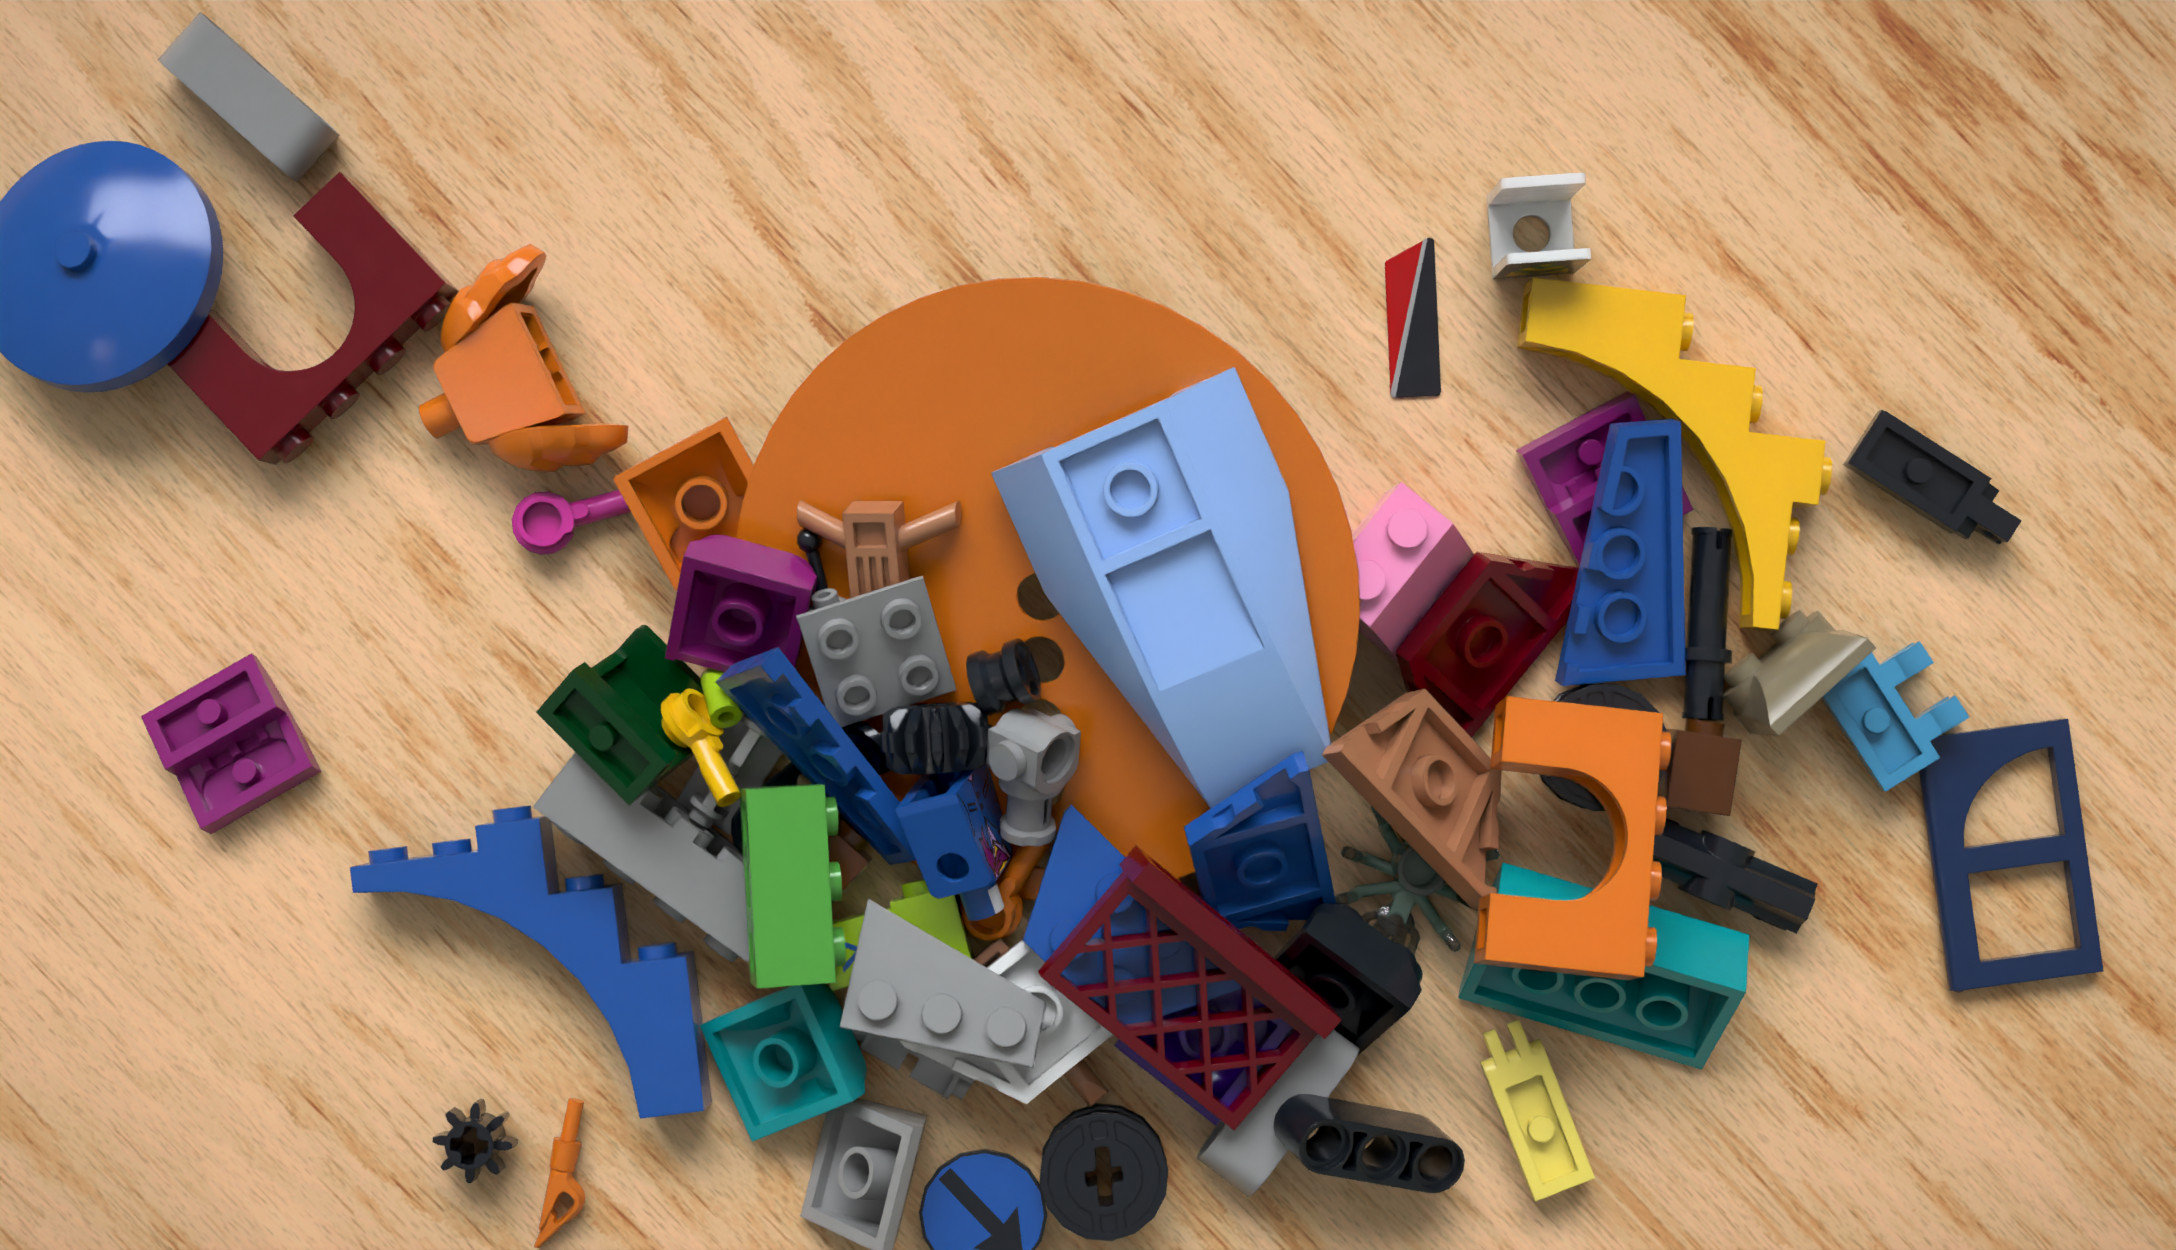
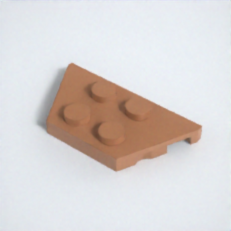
[1322,689,1502,910]

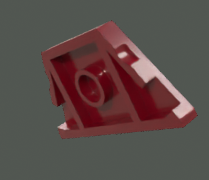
[1395,551,1579,738]

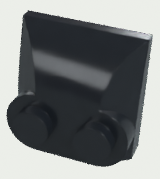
[1274,903,1423,1056]

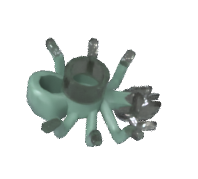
[1335,806,1500,956]

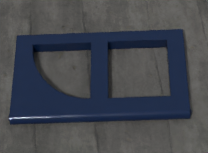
[1919,719,2104,993]

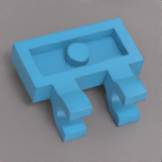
[1821,641,1969,792]

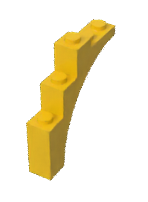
[1517,277,1832,631]

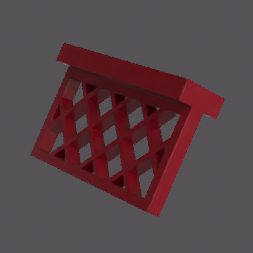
[1038,845,1342,1131]

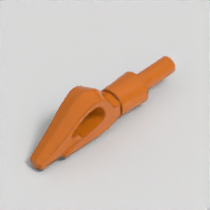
[534,1098,585,1248]

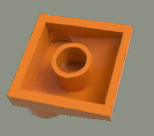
[612,416,754,591]

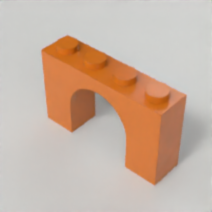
[1474,696,1671,980]

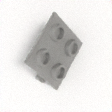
[796,576,957,727]

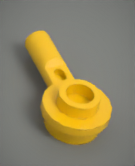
[661,688,741,807]

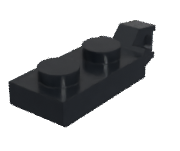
[1843,410,2022,544]

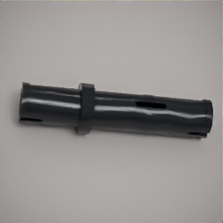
[1682,527,1733,721]

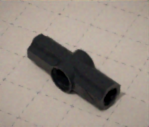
[1653,818,1818,934]

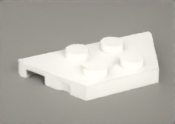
[900,940,1113,1104]

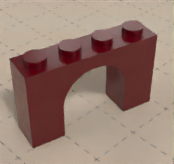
[167,172,458,465]

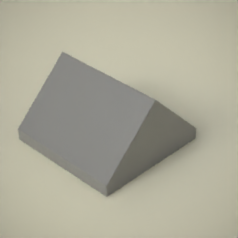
[800,1098,927,1250]

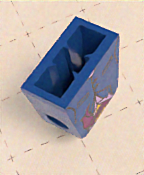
[895,764,1012,921]

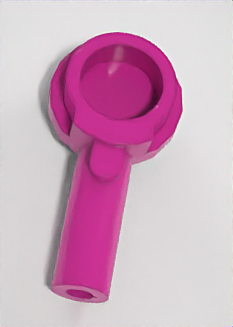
[512,489,631,555]

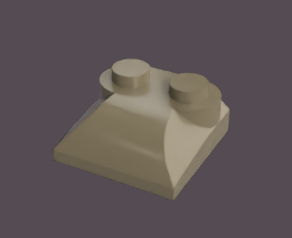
[1723,610,1876,736]

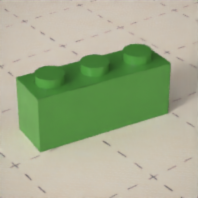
[739,784,846,989]

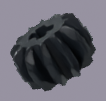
[880,702,992,775]

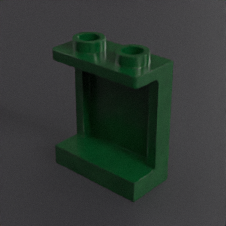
[536,625,704,806]

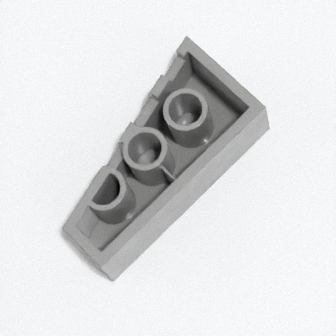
[533,752,749,963]

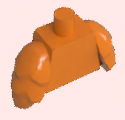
[419,244,629,473]

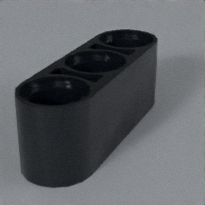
[1273,1094,1465,1193]

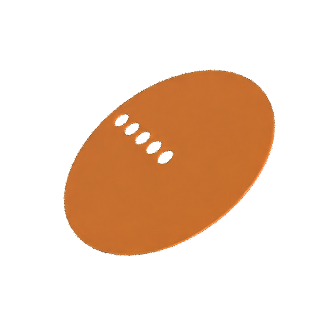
[736,277,1361,900]

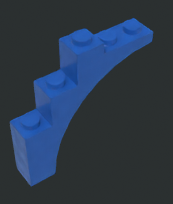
[350,805,712,1119]

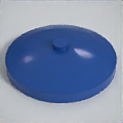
[0,141,223,393]

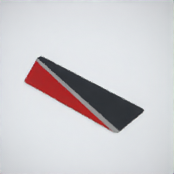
[1385,238,1441,398]

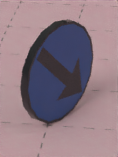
[919,1149,1047,1250]

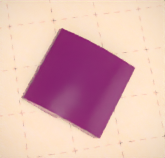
[1516,391,1694,567]
[141,653,322,834]

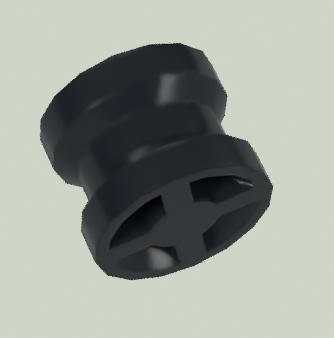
[966,638,1041,716]

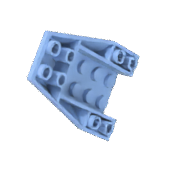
[991,367,1331,808]

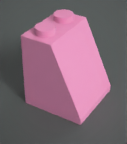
[1352,482,1474,663]

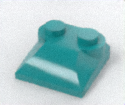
[699,984,867,1142]

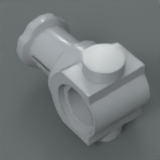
[986,708,1081,846]

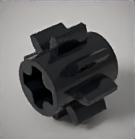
[432,1099,518,1183]

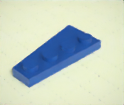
[1555,419,1686,686]
[716,647,916,865]

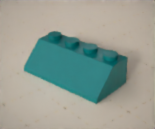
[1458,862,1750,1070]

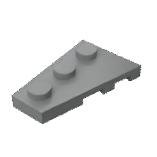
[840,899,1047,1068]

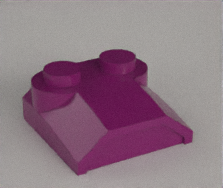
[665,535,817,672]

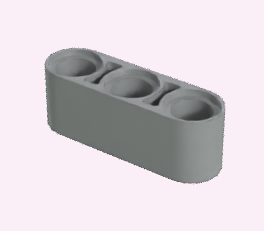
[158,12,340,182]
[1197,1028,1359,1197]

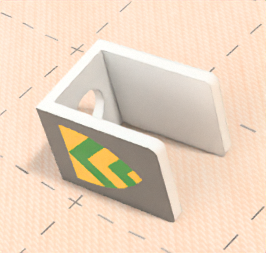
[1486,173,1591,279]

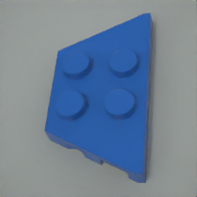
[1184,751,1336,931]
[1022,805,1241,1024]

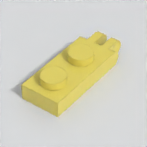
[1480,1020,1595,1201]

